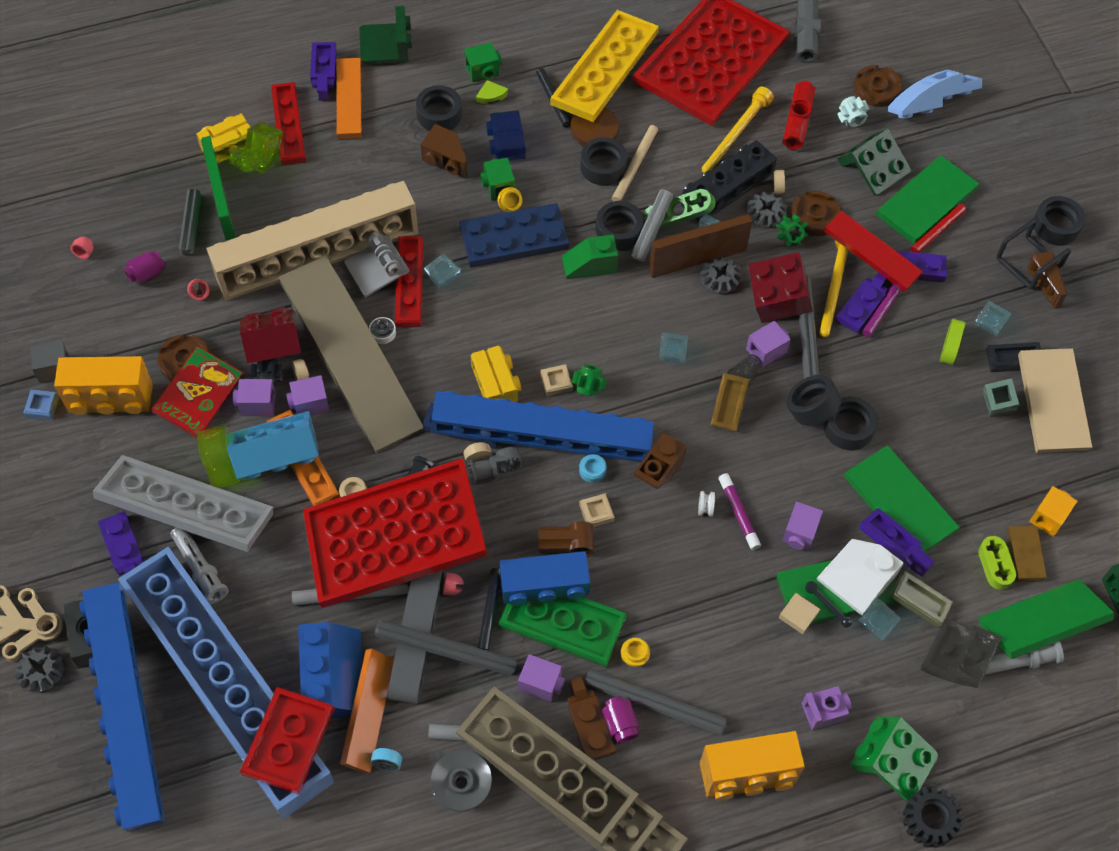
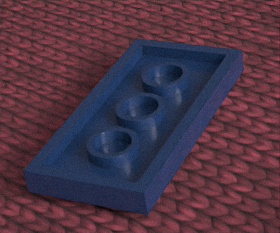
[459,203,569,268]

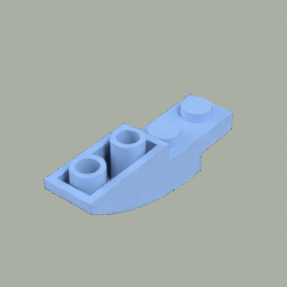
[888,70,982,118]

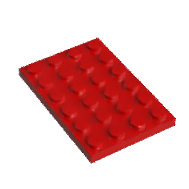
[632,0,790,126]
[303,458,488,608]

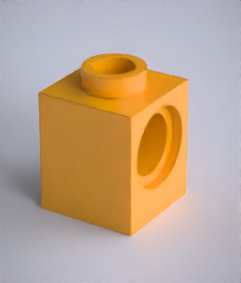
[1029,486,1077,537]

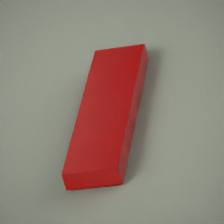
[271,82,306,166]
[824,210,923,292]
[395,236,424,327]

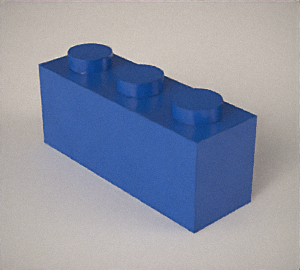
[500,551,590,606]

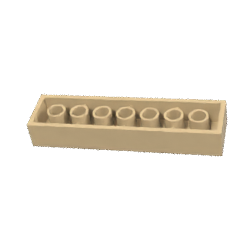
[206,181,418,301]

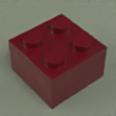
[749,252,813,323]
[240,307,301,364]

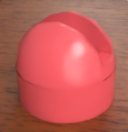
[70,237,94,259]
[187,279,210,300]
[442,572,464,596]

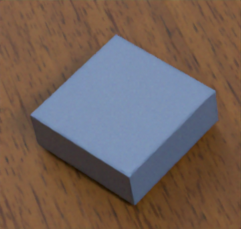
[23,389,59,420]

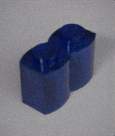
[486,110,526,161]

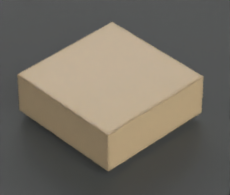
[540,364,573,397]
[579,493,615,527]
[779,593,820,634]

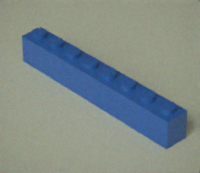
[431,391,654,462]
[79,583,166,832]

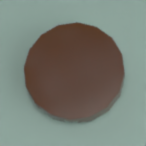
[854,65,902,107]
[570,108,619,147]
[791,191,841,236]
[157,334,211,381]

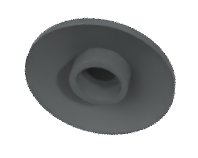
[430,750,492,811]

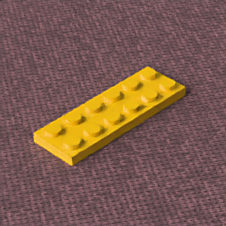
[550,10,659,122]

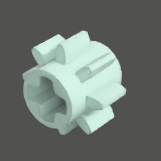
[837,96,870,127]

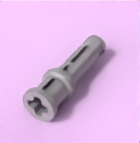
[170,527,229,604]
[970,641,1064,678]

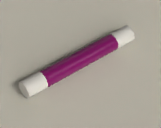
[718,473,761,550]

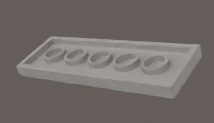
[93,455,273,552]

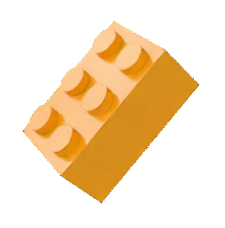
[54,356,153,415]
[700,731,805,801]

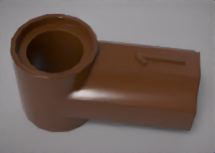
[539,521,594,557]

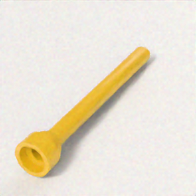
[702,87,774,173]
[819,240,849,338]

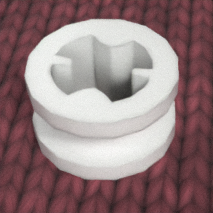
[698,491,715,517]

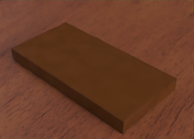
[649,214,752,278]

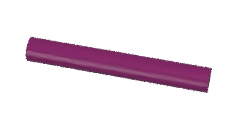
[862,284,901,337]

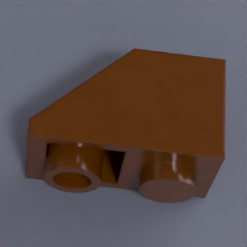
[420,124,467,178]
[633,432,687,489]

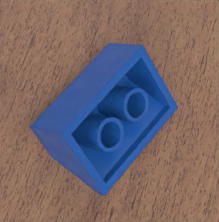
[298,622,363,719]

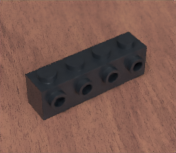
[681,140,777,224]

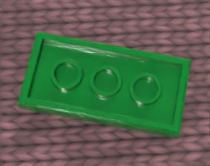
[201,136,236,241]
[876,155,979,245]
[844,445,960,553]
[776,560,899,624]
[979,579,1114,660]
[499,597,627,668]

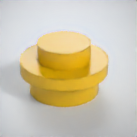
[498,187,522,212]
[621,638,650,667]

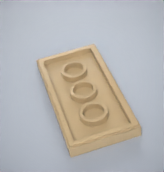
[1018,348,1092,453]

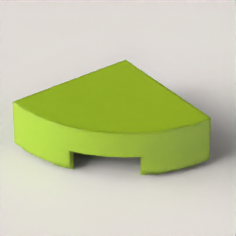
[476,80,508,104]

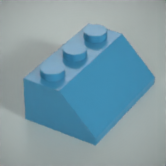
[227,411,319,480]

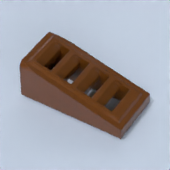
[1027,252,1067,309]

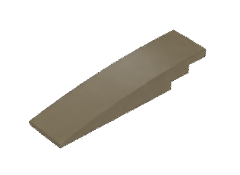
[278,256,424,453]
[456,687,688,851]

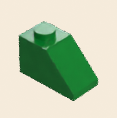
[562,235,618,279]

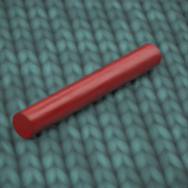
[910,204,966,253]

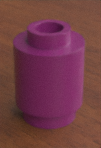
[124,250,165,285]
[602,696,640,744]

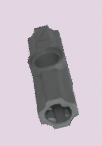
[794,0,821,63]

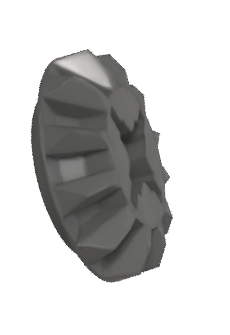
[747,191,787,227]
[700,256,742,293]
[14,646,64,693]

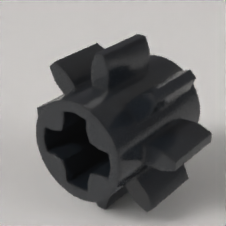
[250,358,284,388]

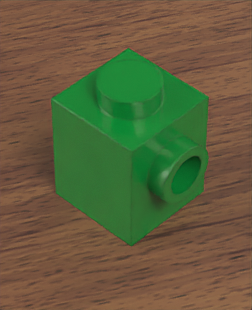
[464,42,502,82]
[480,158,515,201]

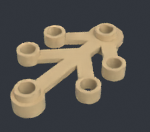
[0,585,63,662]

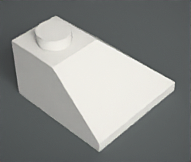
[817,539,903,615]

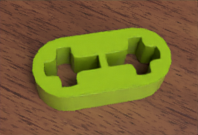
[939,318,966,366]
[978,536,1016,590]

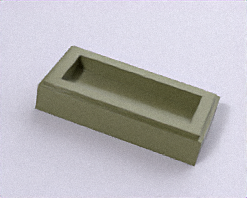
[890,571,953,628]

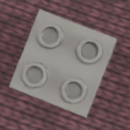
[344,232,410,298]

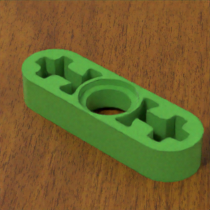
[643,189,715,230]

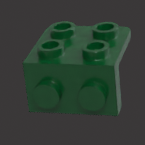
[359,6,412,64]

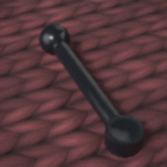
[805,581,852,628]

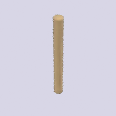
[611,125,658,201]

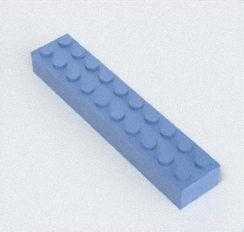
[118,547,334,820]

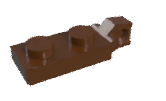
[567,676,616,761]

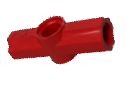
[782,81,816,151]

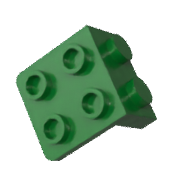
[850,716,938,801]

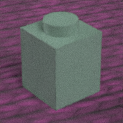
[983,378,1019,416]

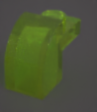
[229,121,283,173]
[197,424,241,488]

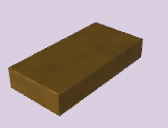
[710,373,750,432]
[1007,526,1047,582]

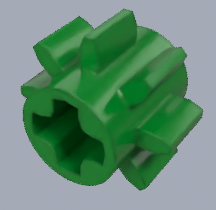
[776,214,808,247]
[572,364,607,396]

